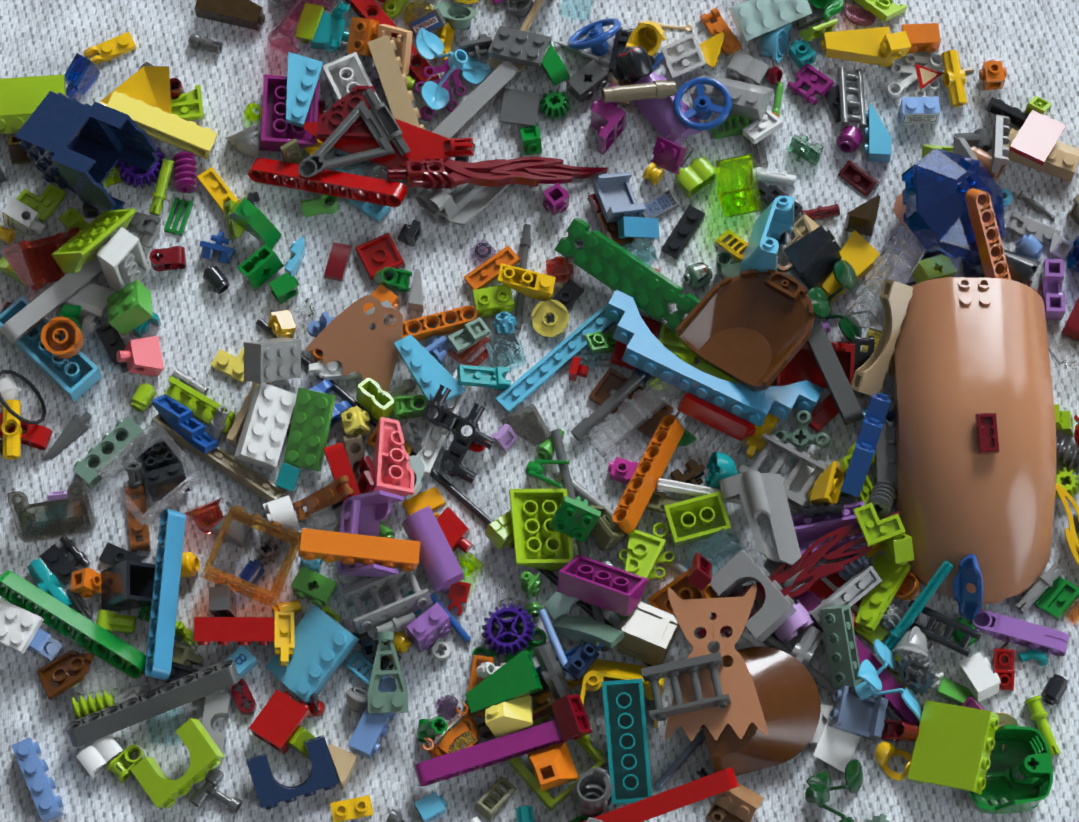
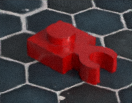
[447,581,472,616]

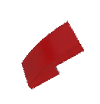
[993,648,1015,690]

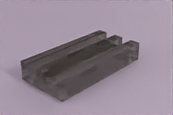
[743,135,768,168]

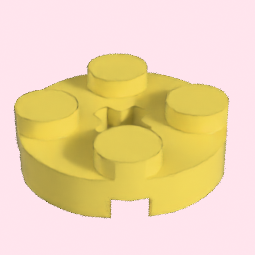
[531,300,570,338]

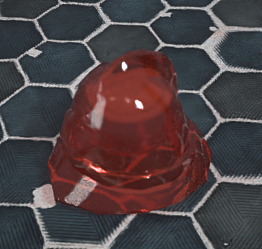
[184,497,223,534]

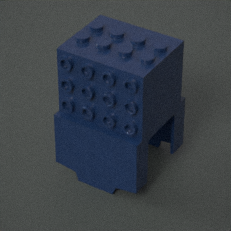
[15,91,159,211]

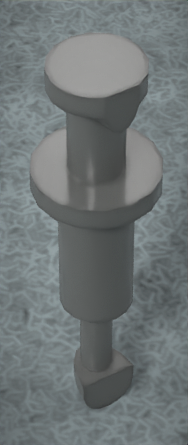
[1016,190,1055,221]

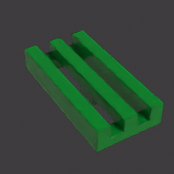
[164,197,194,236]

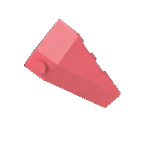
[371,417,415,496]

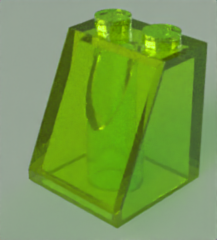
[715,154,762,218]

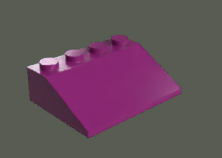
[260,74,319,152]

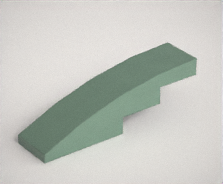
[552,615,624,649]

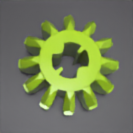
[1055,467,1079,499]

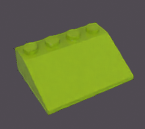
[0,74,66,134]
[52,208,136,274]
[509,489,574,570]

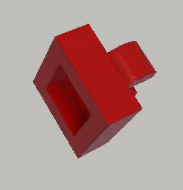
[569,356,589,381]

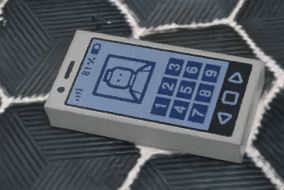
[642,189,679,218]

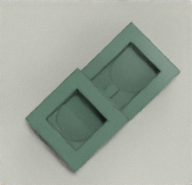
[447,317,491,354]

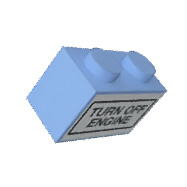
[899,97,940,124]

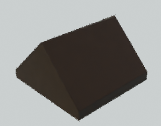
[844,195,881,237]

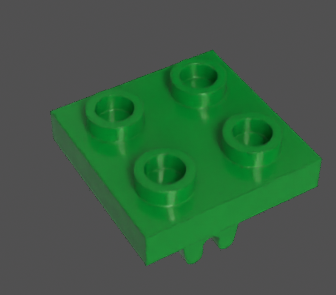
[548,496,601,543]

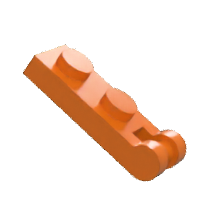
[700,8,742,57]

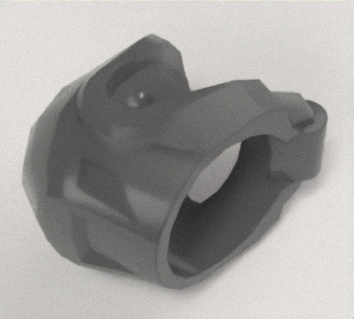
[571,766,613,818]

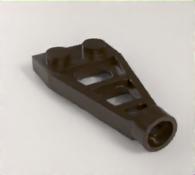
[478,680,556,740]

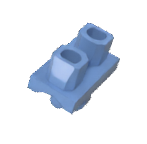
[307,312,335,337]
[422,334,451,365]

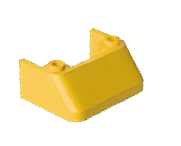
[580,659,665,728]

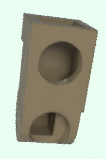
[343,433,365,472]

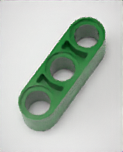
[541,44,571,86]

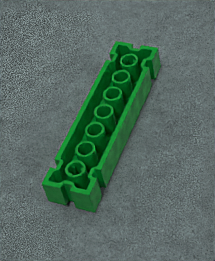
[554,218,701,332]

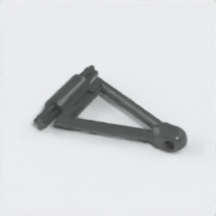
[298,88,411,178]

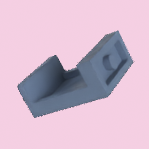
[592,172,646,223]
[829,685,888,740]

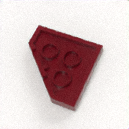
[317,85,375,140]

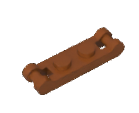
[292,475,354,523]
[124,484,151,552]

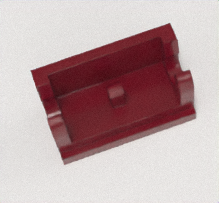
[551,695,592,741]

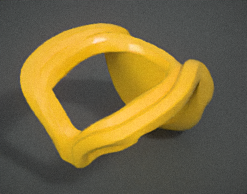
[874,741,912,781]

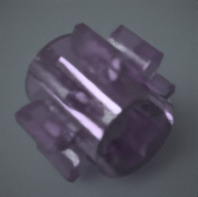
[434,695,461,720]

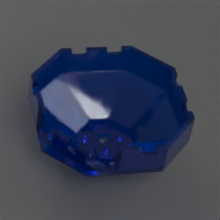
[902,148,1005,263]

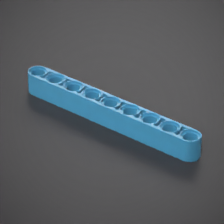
[145,509,186,680]

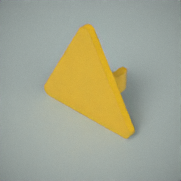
[699,32,725,68]

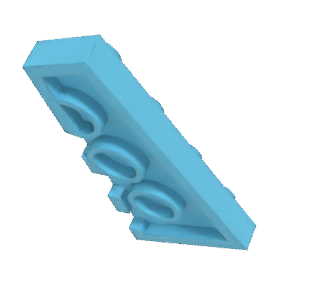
[285,52,323,127]
[394,334,466,409]

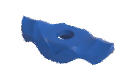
[952,554,984,620]

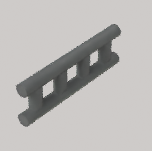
[838,67,867,129]

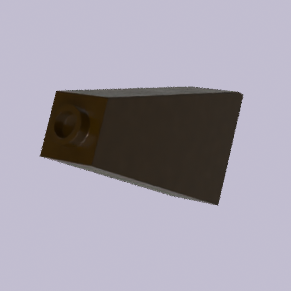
[194,0,265,31]

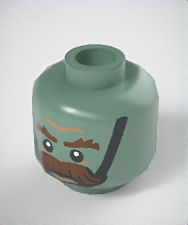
[683,262,713,289]

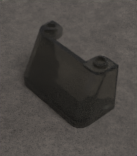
[7,480,96,543]

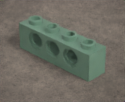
[72,416,147,490]

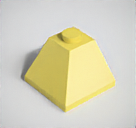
[485,695,533,738]

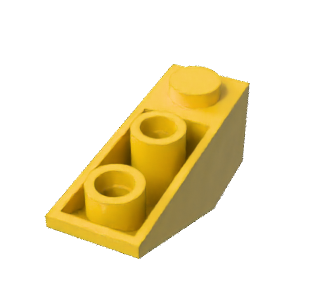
[497,263,556,301]

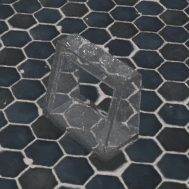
[95,420,203,526]

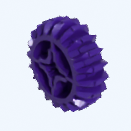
[116,144,165,189]
[482,603,535,657]

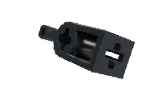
[352,631,402,671]

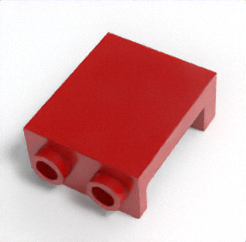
[249,690,312,755]

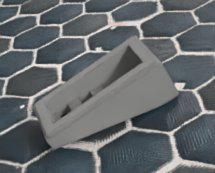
[408,269,424,312]

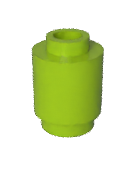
[130,383,156,413]

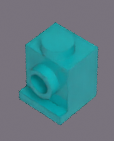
[788,39,817,70]

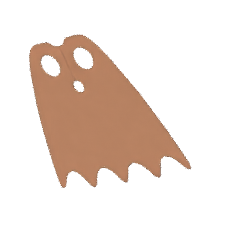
[305,295,403,392]

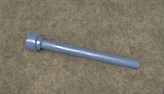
[654,729,705,790]

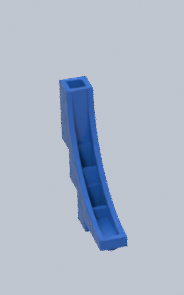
[840,393,891,497]

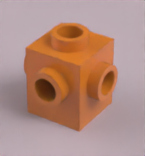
[979,60,1007,90]
[70,568,102,598]

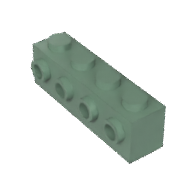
[819,604,863,688]

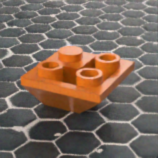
[527,741,579,792]

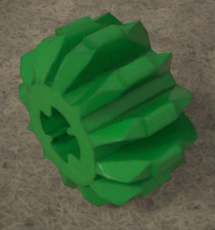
[540,89,570,120]

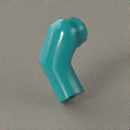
[1018,649,1049,666]

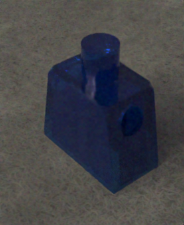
[65,53,100,99]

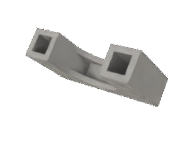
[709,549,797,643]

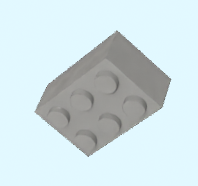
[244,337,301,383]

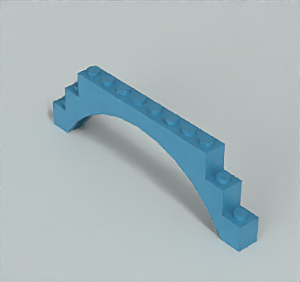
[604,290,823,427]

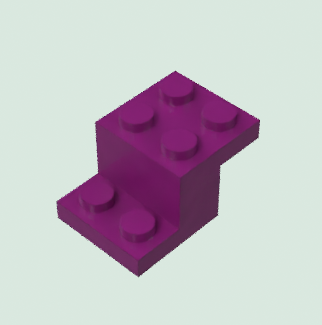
[590,83,626,155]

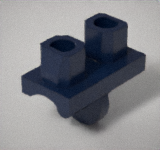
[562,641,600,681]

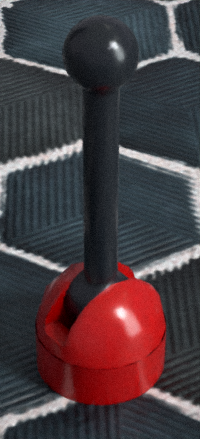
[309,694,325,717]

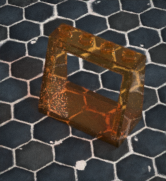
[199,505,300,607]

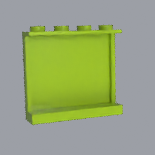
[907,700,999,795]

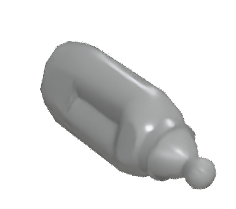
[140,215,162,248]
[115,682,150,704]

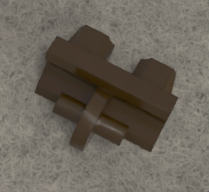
[670,459,706,485]

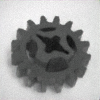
[896,652,939,696]

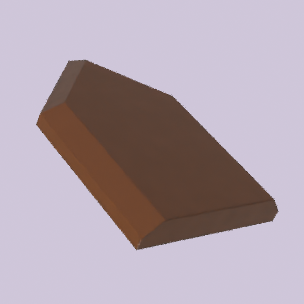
[37,650,95,700]

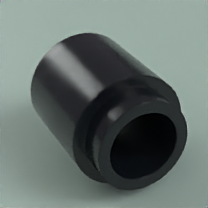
[203,266,230,294]
[1041,674,1068,705]

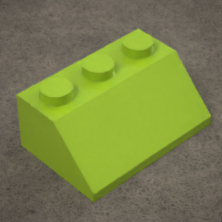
[664,491,731,548]

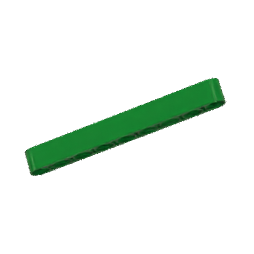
[0,570,146,679]

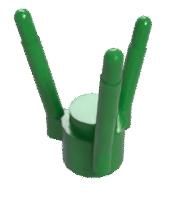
[525,458,570,488]

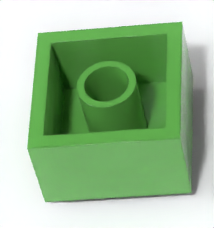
[107,279,153,336]

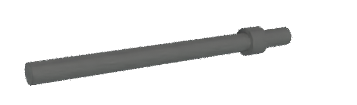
[514,224,531,330]

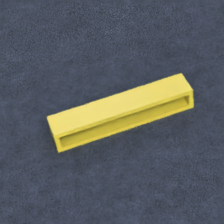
[107,91,218,160]

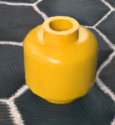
[180,552,200,578]

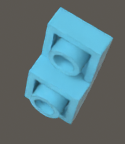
[285,236,306,277]

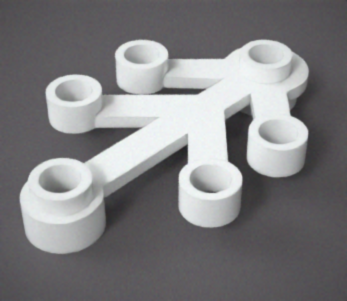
[887,53,944,98]

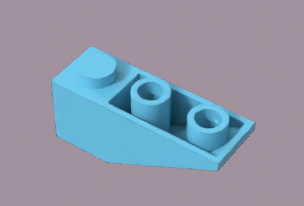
[864,104,892,162]

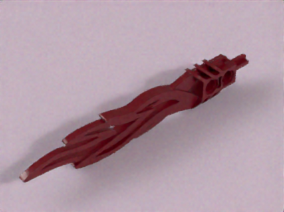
[387,157,608,189]
[696,511,900,639]

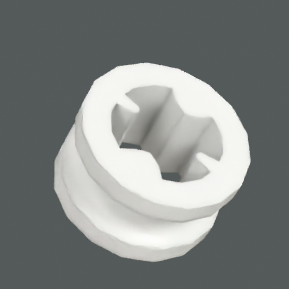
[432,641,450,661]

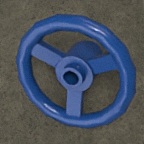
[567,18,621,56]
[673,77,732,131]

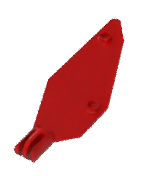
[303,119,474,169]

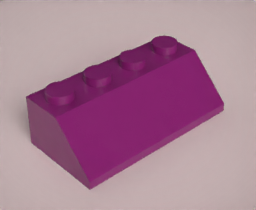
[557,555,648,616]

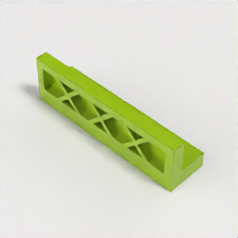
[164,376,236,436]

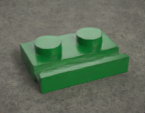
[1034,576,1079,621]

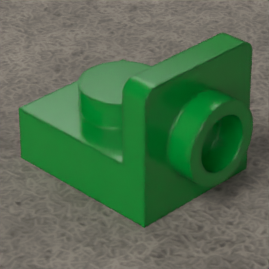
[520,125,542,155]

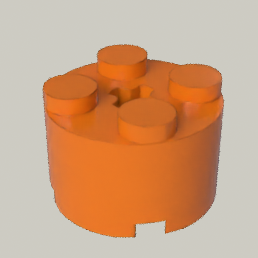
[41,317,83,359]

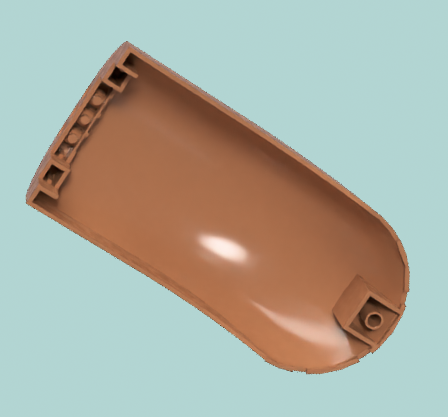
[891,277,1056,604]

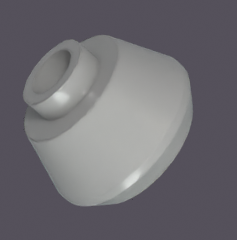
[346,687,368,713]

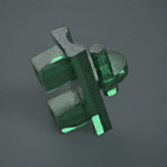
[788,133,824,166]

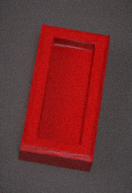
[804,394,839,434]

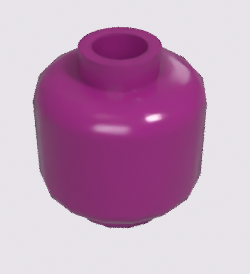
[836,125,863,153]

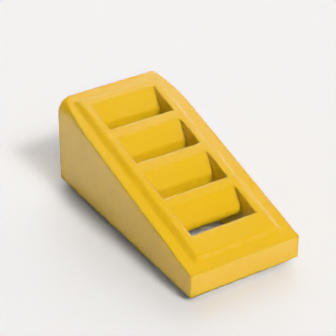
[715,229,748,263]

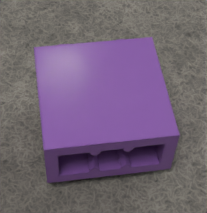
[406,602,451,652]

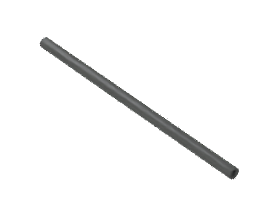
[551,429,611,652]

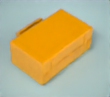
[402,486,446,518]

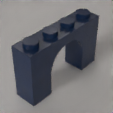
[246,735,339,810]

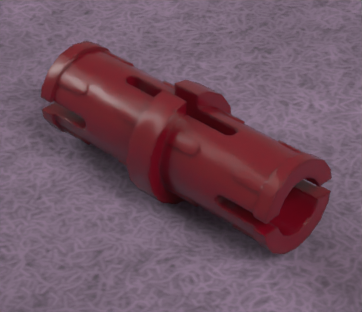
[801,204,840,221]

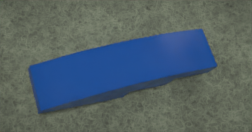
[151,394,219,454]

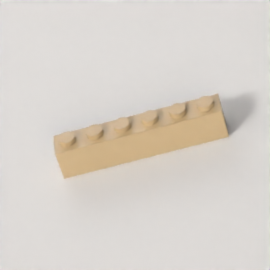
[367,35,425,129]

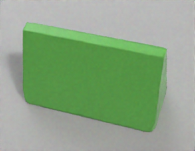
[935,677,977,706]

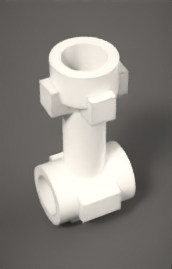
[476,662,506,678]

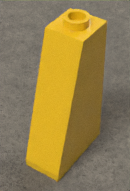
[820,27,894,67]
[820,230,881,304]

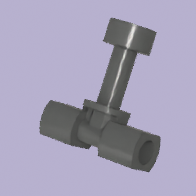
[189,768,243,815]

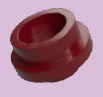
[766,66,783,84]

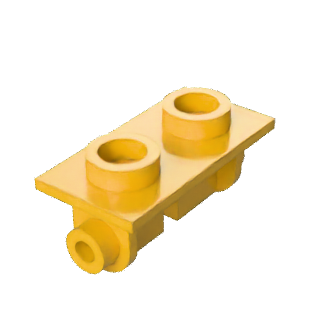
[433,22,456,60]
[330,795,374,822]

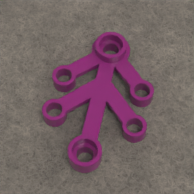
[414,58,466,121]

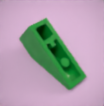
[227,197,282,249]

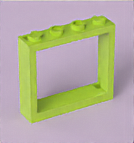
[507,711,606,812]

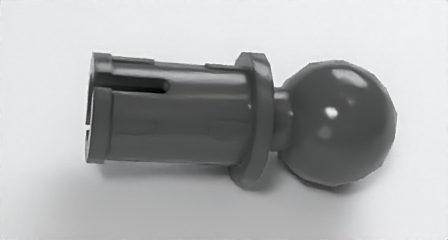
[188,34,223,53]

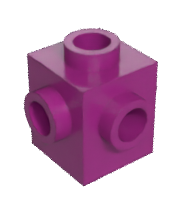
[542,183,570,215]

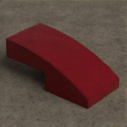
[324,242,352,282]
[357,456,375,494]

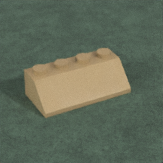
[1002,125,1079,182]

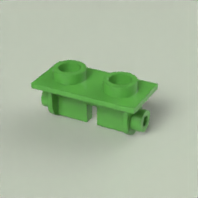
[520,571,541,600]

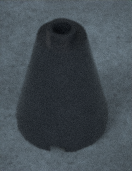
[1004,249,1041,285]

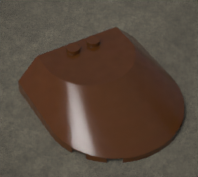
[675,269,814,391]
[702,646,821,776]

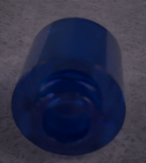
[237,560,265,590]

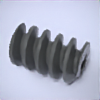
[1056,436,1079,474]
[866,481,897,520]

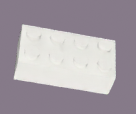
[97,227,150,291]
[234,383,297,470]

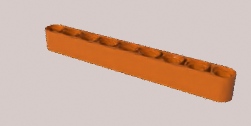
[313,306,477,363]

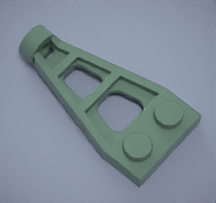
[367,632,409,714]

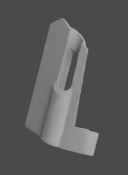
[416,183,511,226]
[719,471,801,566]

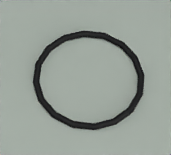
[0,370,46,425]

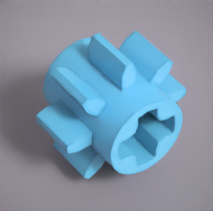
[492,312,517,335]

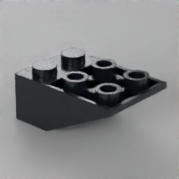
[138,439,190,502]

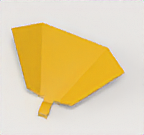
[100,66,172,114]

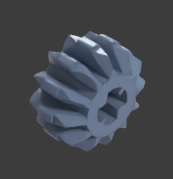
[837,549,869,581]

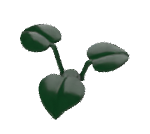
[807,259,862,343]
[805,759,863,822]

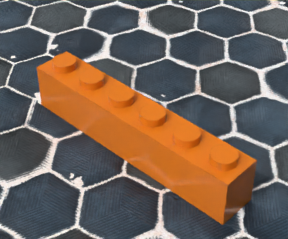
[298,528,420,572]

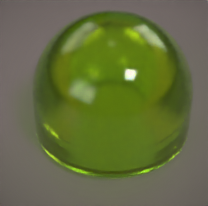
[244,103,262,121]

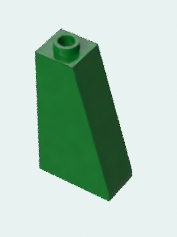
[465,650,542,714]

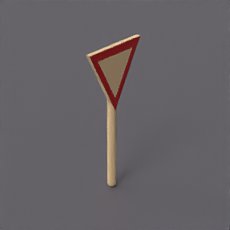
[914,64,974,90]

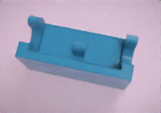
[617,216,660,240]

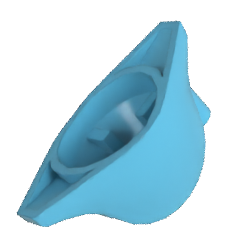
[760,23,792,63]

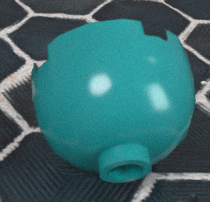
[704,452,739,489]

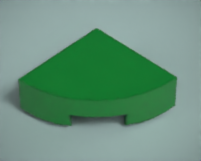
[677,429,697,447]

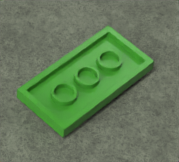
[283,388,336,471]

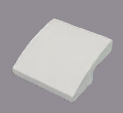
[661,33,706,79]

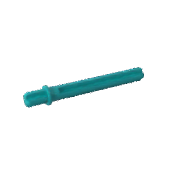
[884,561,953,652]

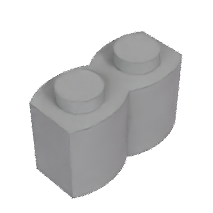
[726,51,769,86]

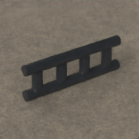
[901,599,981,658]

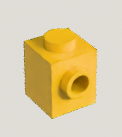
[880,31,911,59]

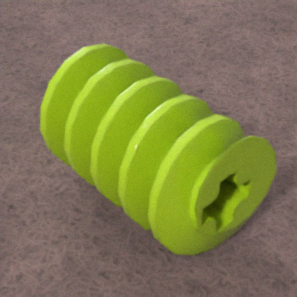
[72,690,115,720]

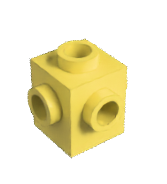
[341,406,371,437]

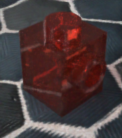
[546,256,574,283]

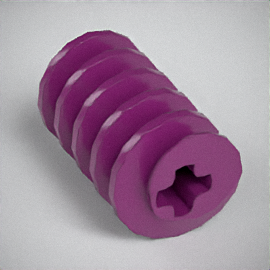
[173,151,197,193]

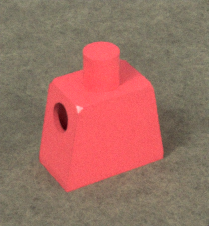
[116,336,164,377]

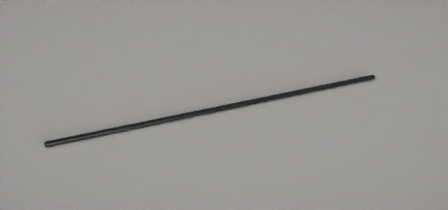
[256,318,652,667]

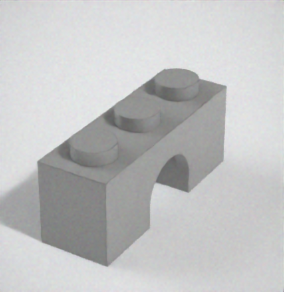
[199,692,232,755]

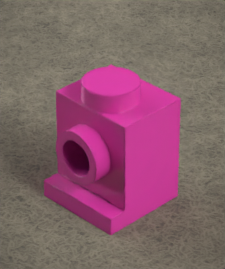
[607,457,638,485]

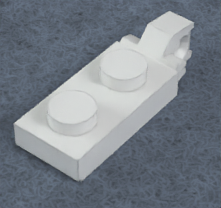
[308,360,362,380]

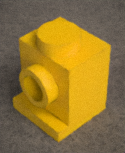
[268,310,296,338]

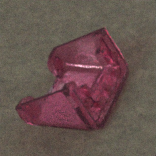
[268,0,335,56]

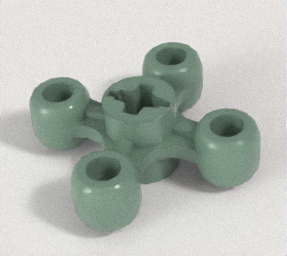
[773,410,831,466]

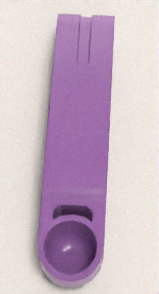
[971,610,1069,656]

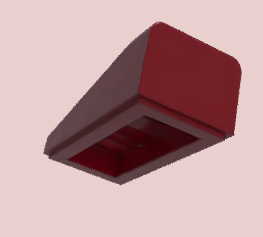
[688,553,712,590]

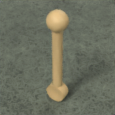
[657,22,692,32]

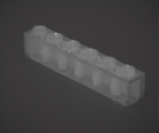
[588,377,683,458]

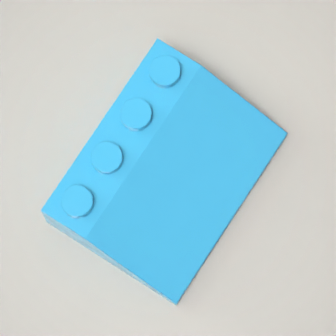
[266,604,360,703]

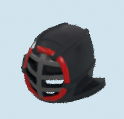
[613,46,655,82]

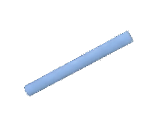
[538,609,574,681]

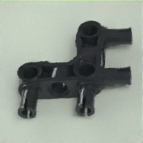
[424,384,495,484]

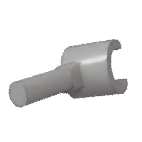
[388,379,414,395]

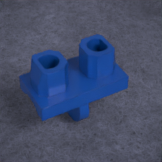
[199,231,237,264]

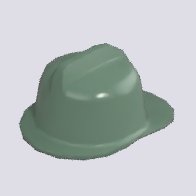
[434,2,477,30]

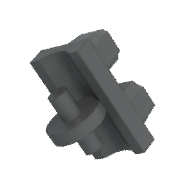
[459,34,492,62]

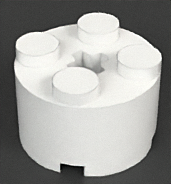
[263,495,301,540]

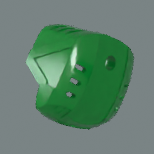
[967,725,1053,815]

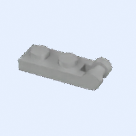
[1005,212,1061,248]

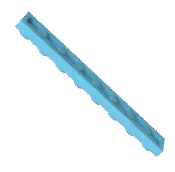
[496,303,616,414]

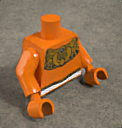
[419,702,479,758]

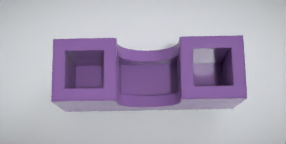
[1041,259,1065,321]

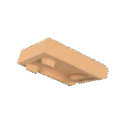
[378,24,413,75]

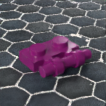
[787,63,834,105]

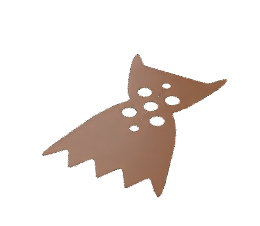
[665,583,768,741]

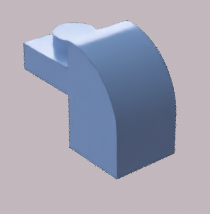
[27,628,63,662]

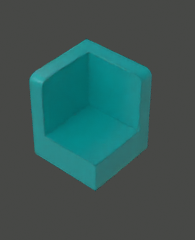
[275,463,301,491]

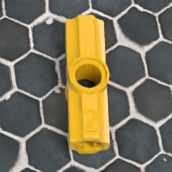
[941,50,967,107]
[1,399,22,460]

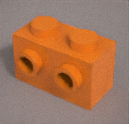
[347,17,379,57]
[900,23,940,54]

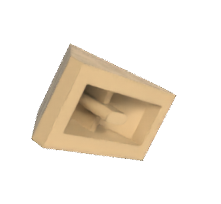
[328,744,358,787]

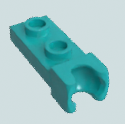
[457,364,511,391]

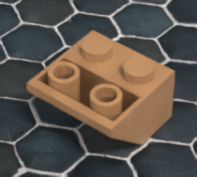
[706,782,764,822]

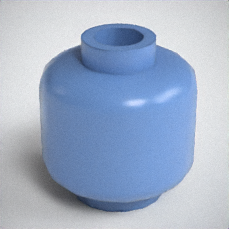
[1014,234,1043,260]

